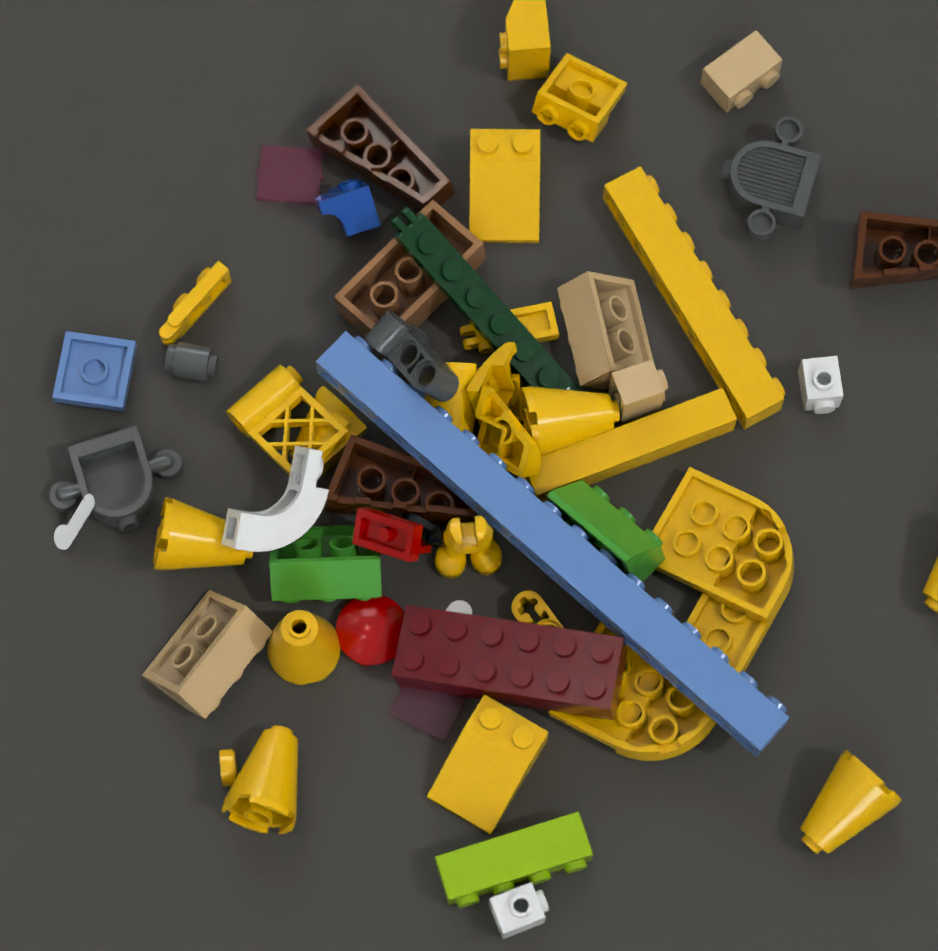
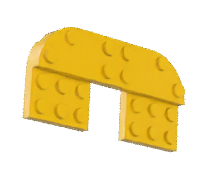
[549,467,794,761]

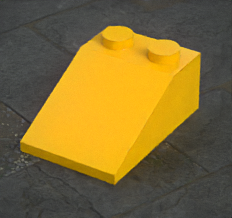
[498,0,551,81]
[469,129,540,243]
[427,694,549,835]

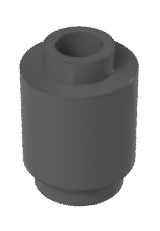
[165,342,219,382]

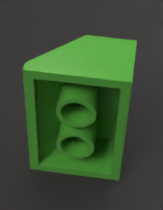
[546,480,665,583]
[269,525,382,604]

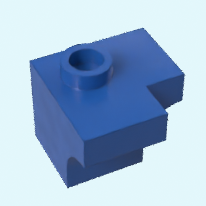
[314,179,381,237]

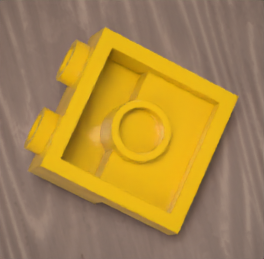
[532,53,627,143]

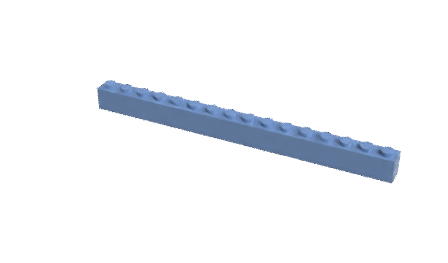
[316,331,790,758]

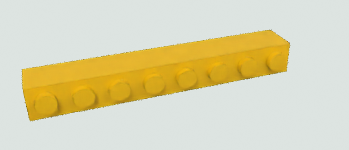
[602,166,785,429]

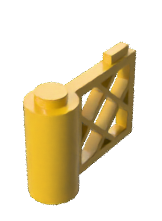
[226,365,351,476]

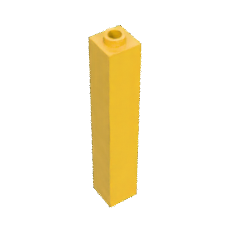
[523,388,737,503]

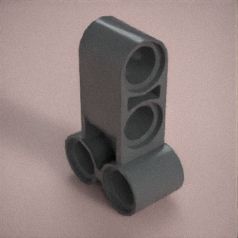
[365,310,459,402]

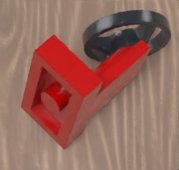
[352,507,444,562]

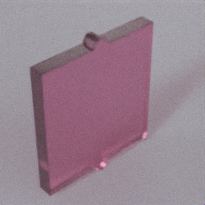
[256,145,324,205]
[390,687,467,742]

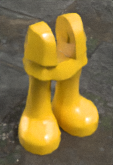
[434,515,502,579]

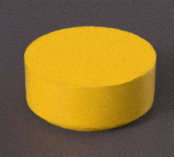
[219,749,238,787]

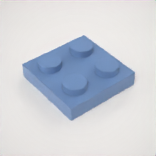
[52,331,137,412]

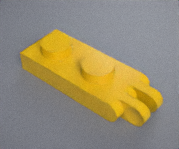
[159,261,232,346]
[459,301,559,354]

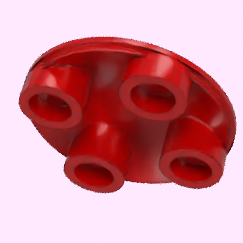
[336,595,404,667]

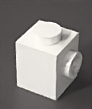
[798,356,844,414]
[489,882,549,939]

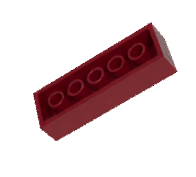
[391,605,628,720]

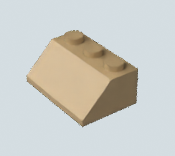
[557,271,655,390]
[142,590,273,719]

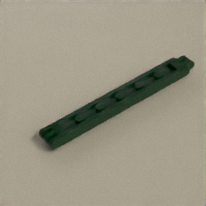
[390,206,582,391]

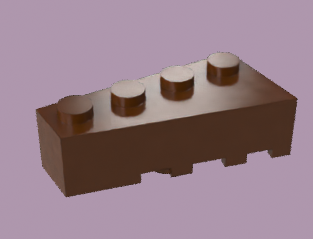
[306,84,454,211]
[849,211,938,289]
[325,434,479,526]

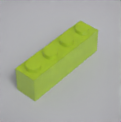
[435,811,593,908]

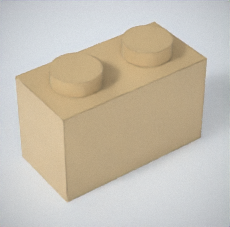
[700,30,783,113]
[608,359,668,427]

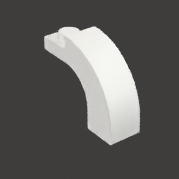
[221,445,329,552]

